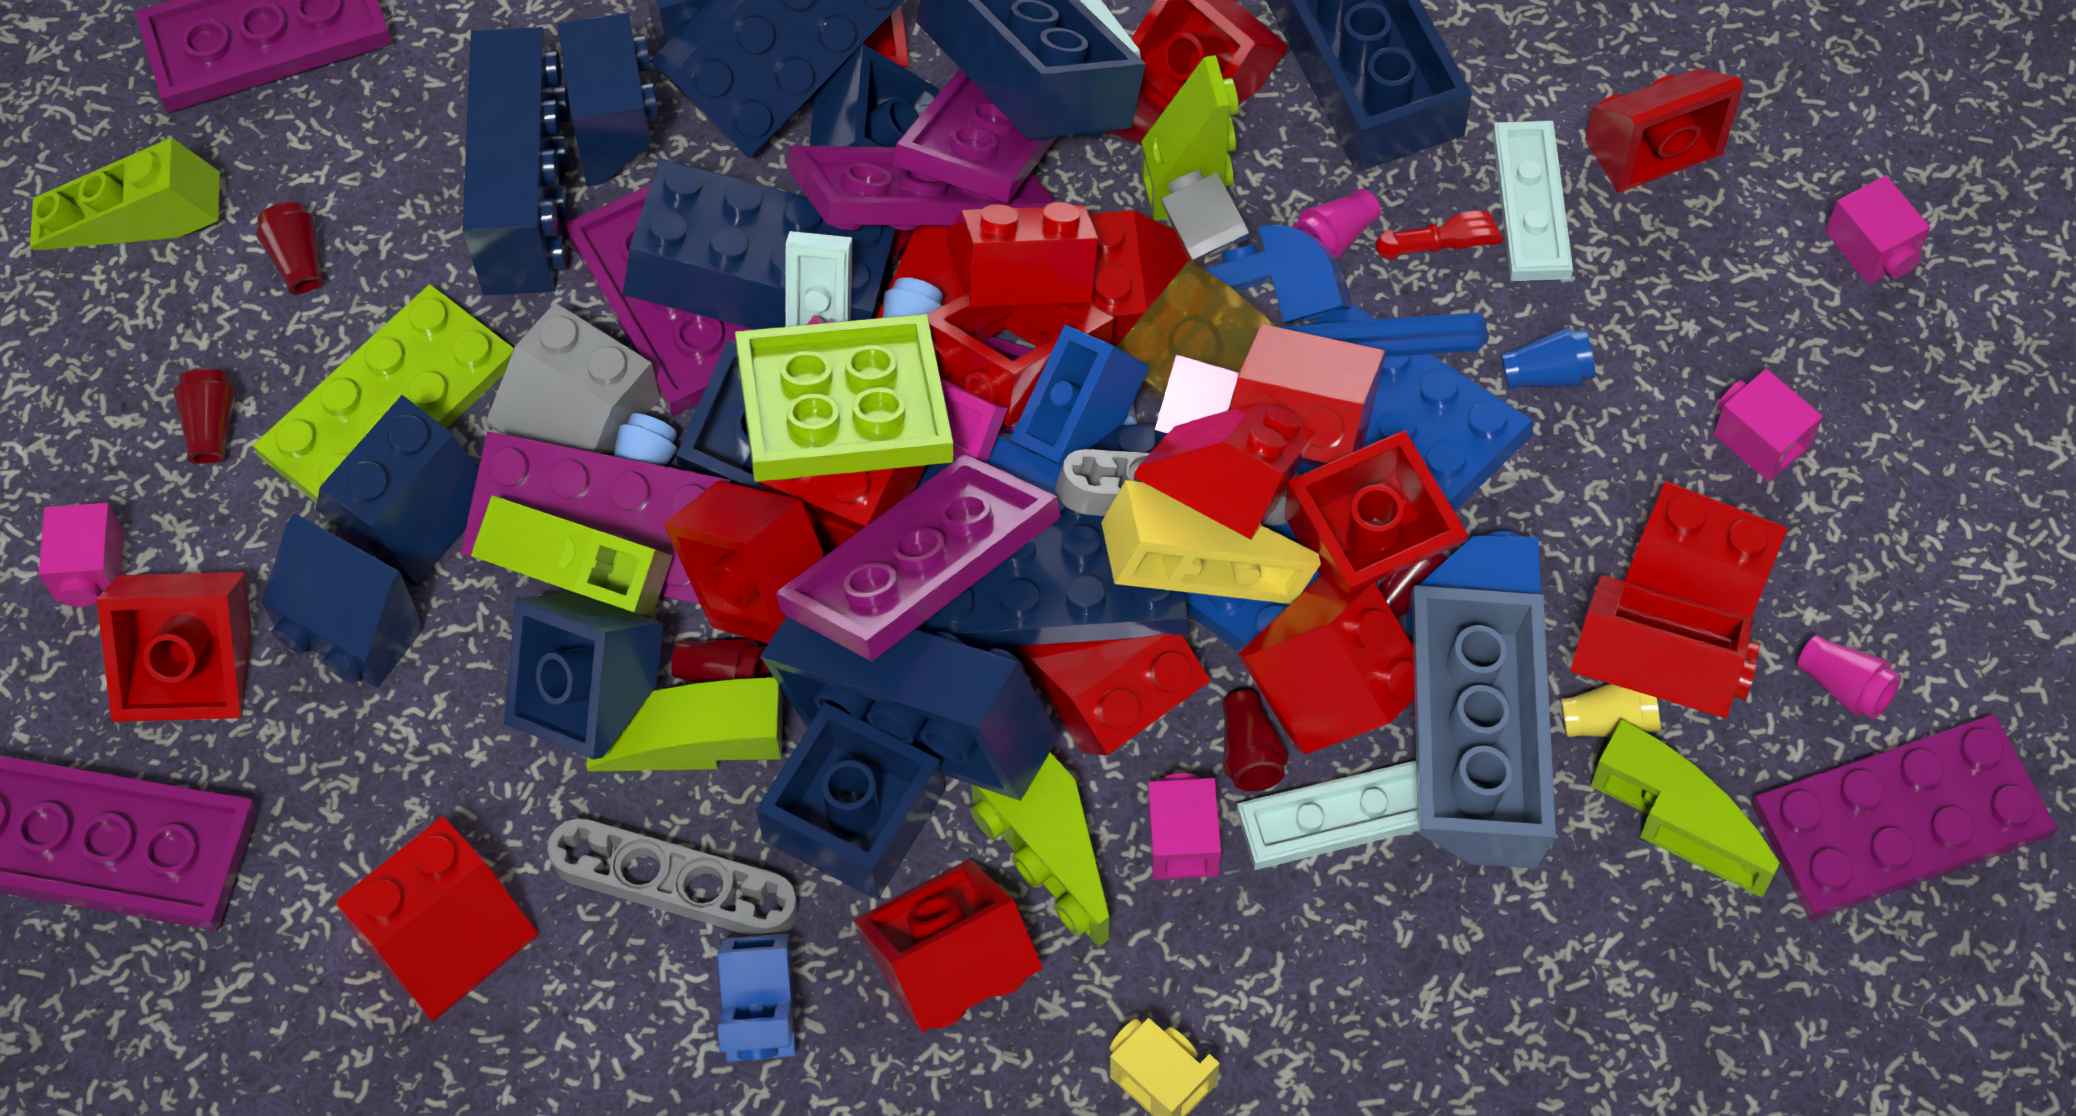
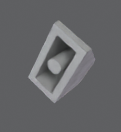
[1161,169,1249,270]

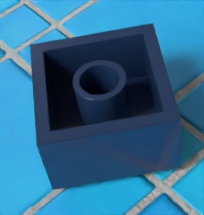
[756,702,944,900]

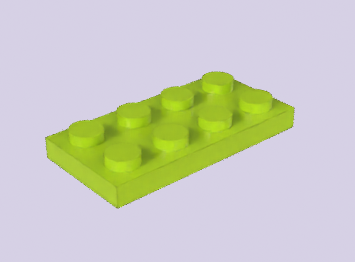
[253,284,514,503]

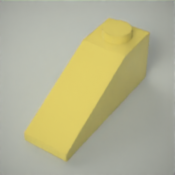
[1101,480,1321,604]

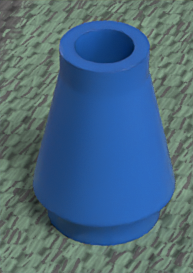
[1501,326,1596,389]

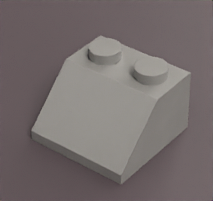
[486,303,660,456]

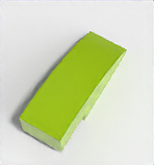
[587,677,783,771]
[1591,719,1780,898]

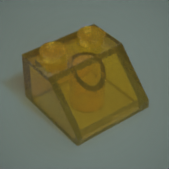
[1117,261,1277,410]

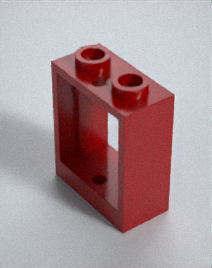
[927,295,1114,426]
[1570,575,1761,719]

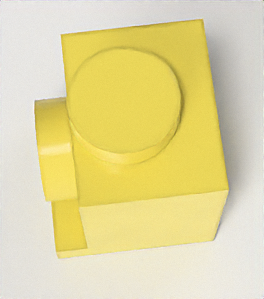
[1110,1018,1220,1116]

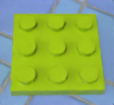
[735,314,953,482]

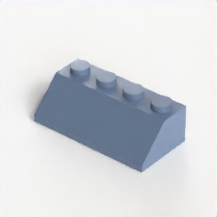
[1411,585,1556,869]

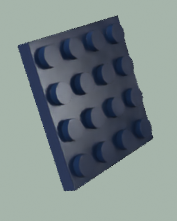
[916,423,1188,649]

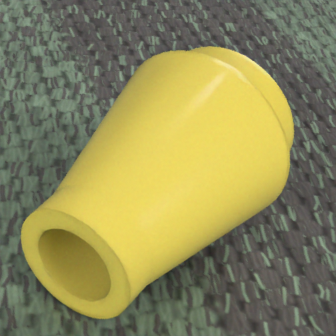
[1561,684,1661,738]

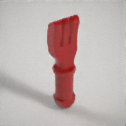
[1375,210,1504,260]

